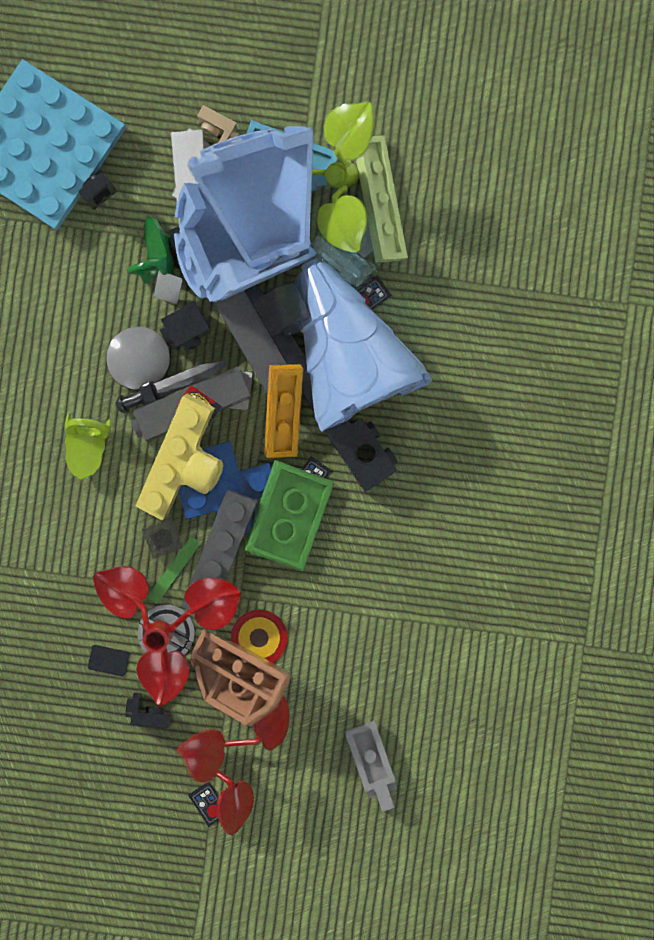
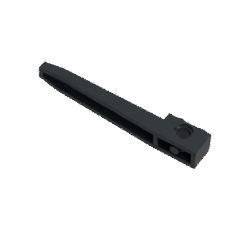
[244,285,399,493]

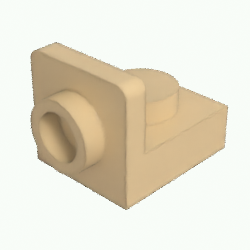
[197,105,240,143]

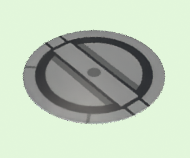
[138,605,195,655]

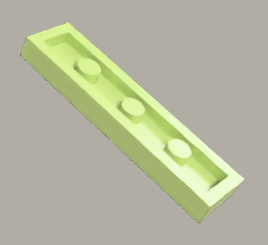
[356,136,408,263]

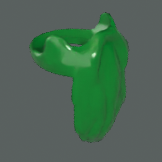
[127,216,175,284]

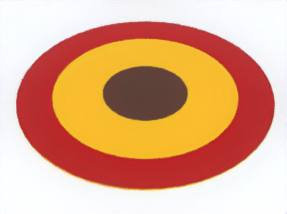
[231,609,288,663]

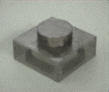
[142,518,183,559]

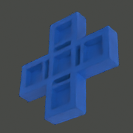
[178,441,271,536]

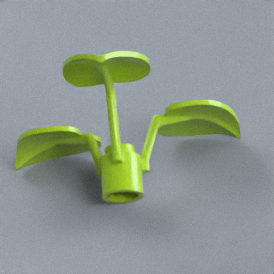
[312,102,374,253]

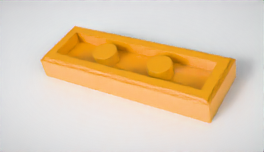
[264,364,303,458]

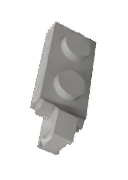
[344,721,396,812]

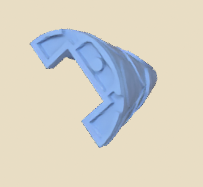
[295,258,432,432]

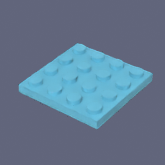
[0,59,127,231]

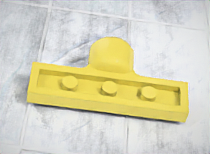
[136,394,223,521]

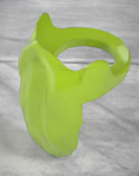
[64,413,111,480]

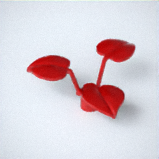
[93,566,241,707]
[177,695,290,836]

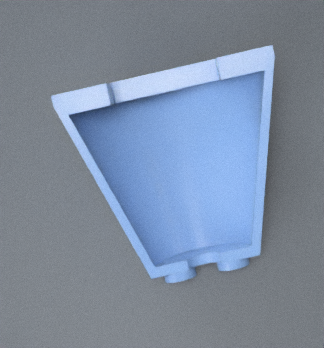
[188,126,313,270]
[174,183,316,301]

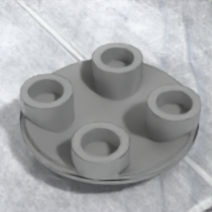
[107,327,170,389]

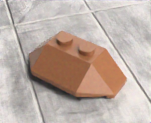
[190,629,291,727]

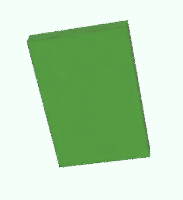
[243,460,335,571]

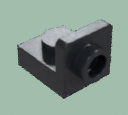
[78,168,118,211]
[125,692,172,729]

